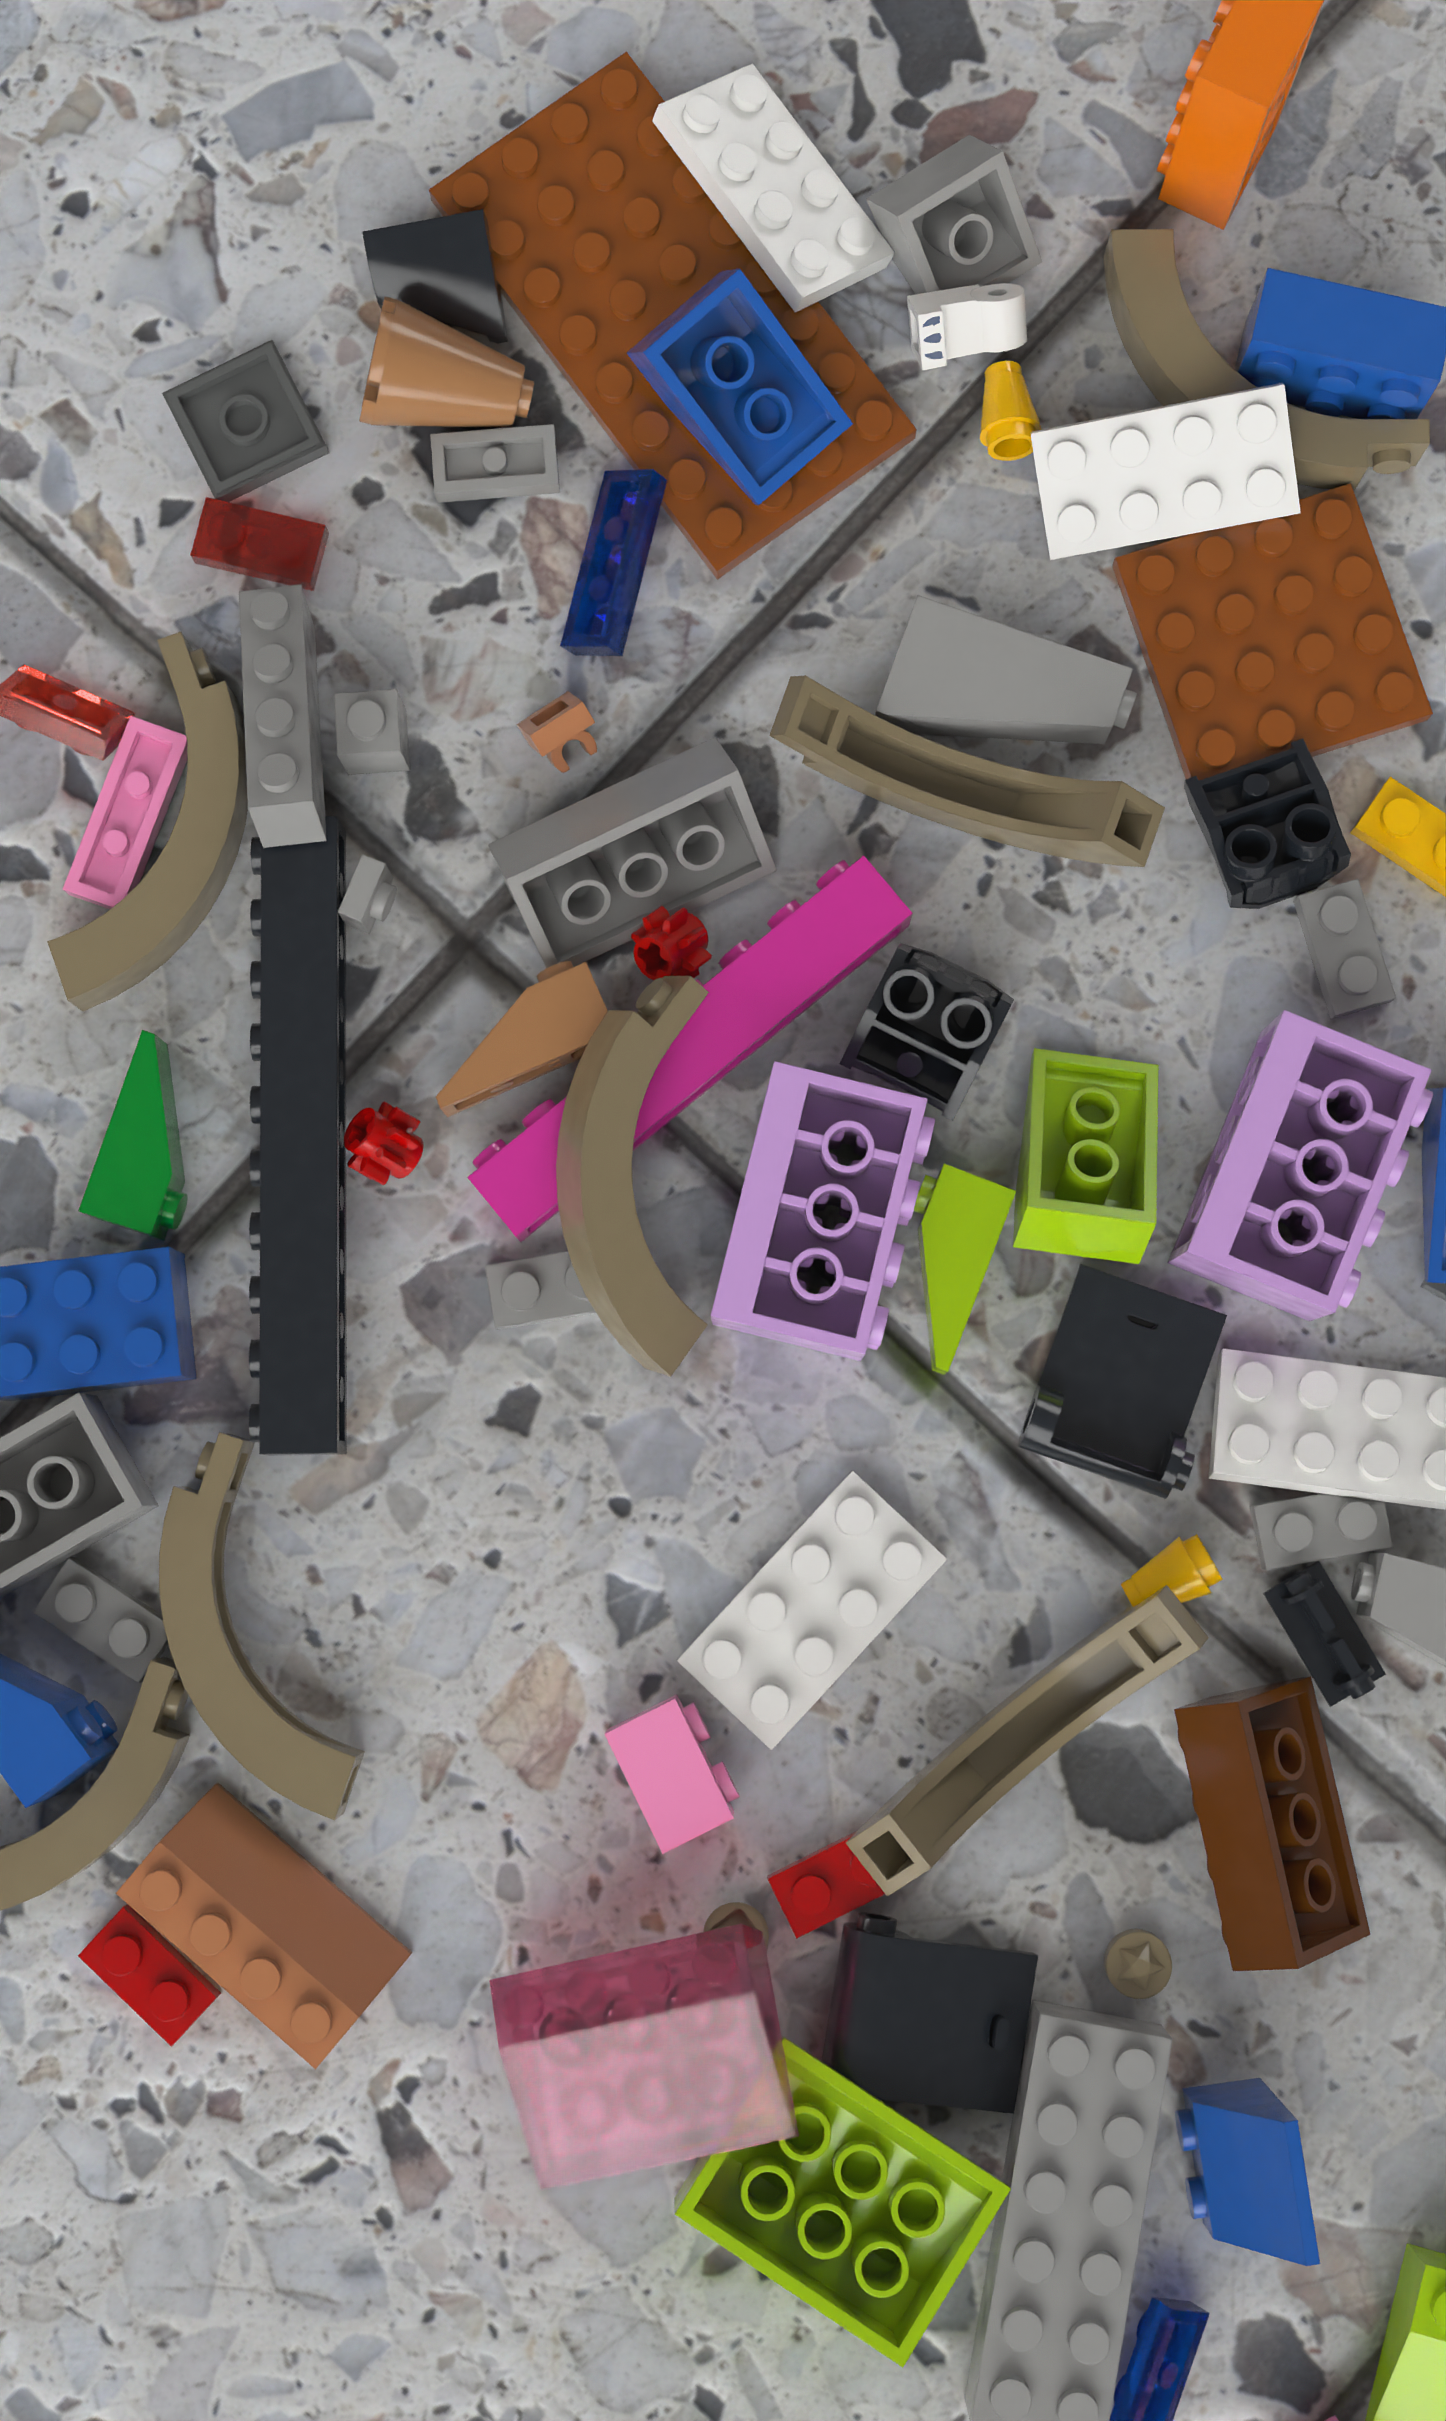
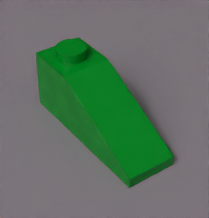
[78,1030,188,1241]

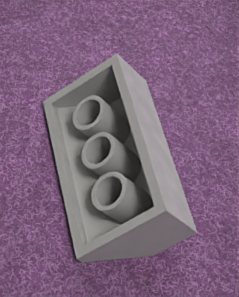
[488,737,777,968]

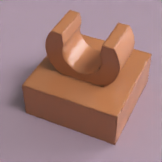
[517,691,597,773]

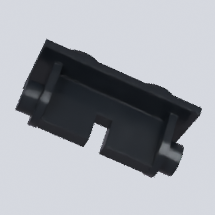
[1263,1561,1386,1707]

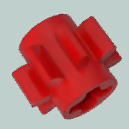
[631,905,712,980]
[344,1101,424,1185]

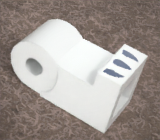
[907,283,1027,370]

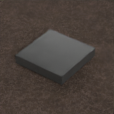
[162,340,329,507]

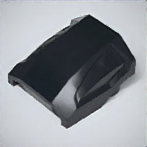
[1184,739,1351,909]
[839,943,1014,1121]

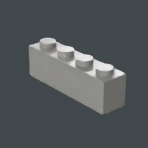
[239,584,327,848]

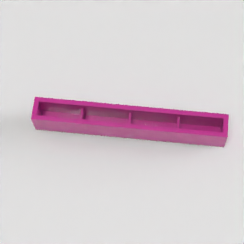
[467,855,913,1242]

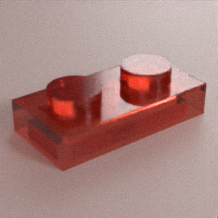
[190,497,329,591]
[0,664,136,761]

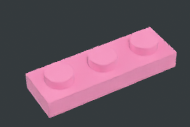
[63,716,187,909]

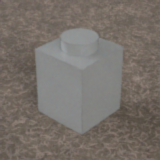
[334,689,410,775]

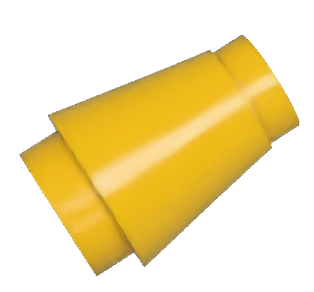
[980,361,1042,461]
[1121,1534,1223,1607]

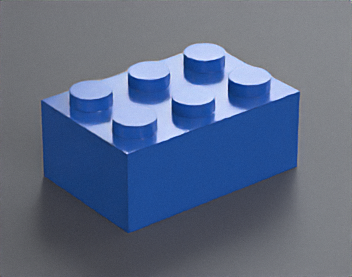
[1235,268,1446,419]
[0,1247,197,1401]

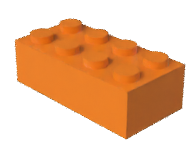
[1156,0,1324,230]

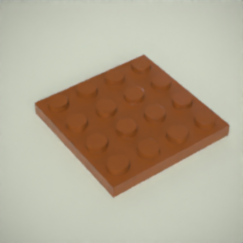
[1112,483,1433,780]

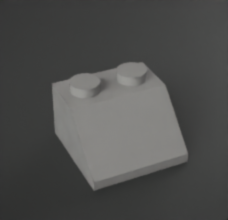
[866,135,1042,294]

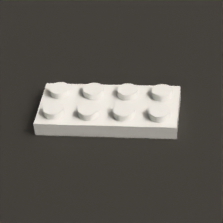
[652,63,895,312]
[1030,383,1301,560]
[1209,1348,1446,1510]
[677,1471,947,1750]

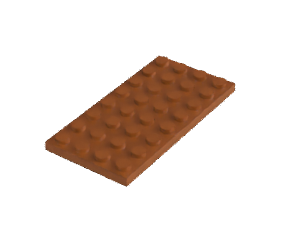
[429,52,917,580]

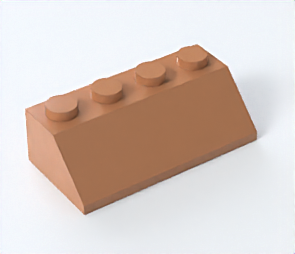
[116,1783,413,2070]

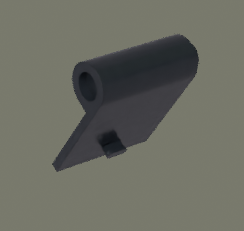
[1018,1264,1227,1499]
[822,1912,1038,2114]

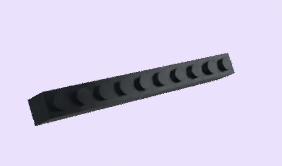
[249,816,347,1456]

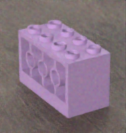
[1168,1010,1433,1321]
[711,1061,935,1361]

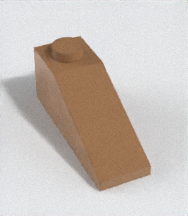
[436,961,608,1118]

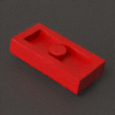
[767,1830,885,1939]
[78,1904,221,2047]

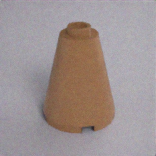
[359,296,534,428]

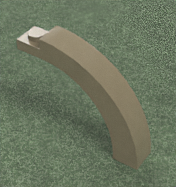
[1103,229,1430,491]
[47,632,248,1011]
[769,675,1165,867]
[556,976,709,1377]
[159,1432,365,1821]
[846,1585,1209,1897]
[0,1657,190,1911]

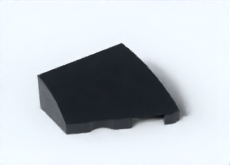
[362,209,508,344]

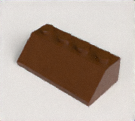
[1174,1676,1371,1971]

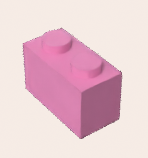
[605,1694,740,1854]

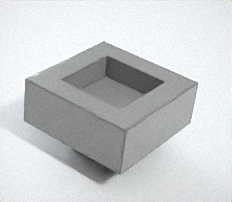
[338,854,397,935]

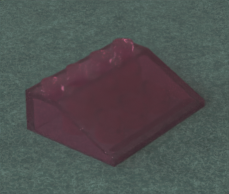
[489,1924,799,2189]

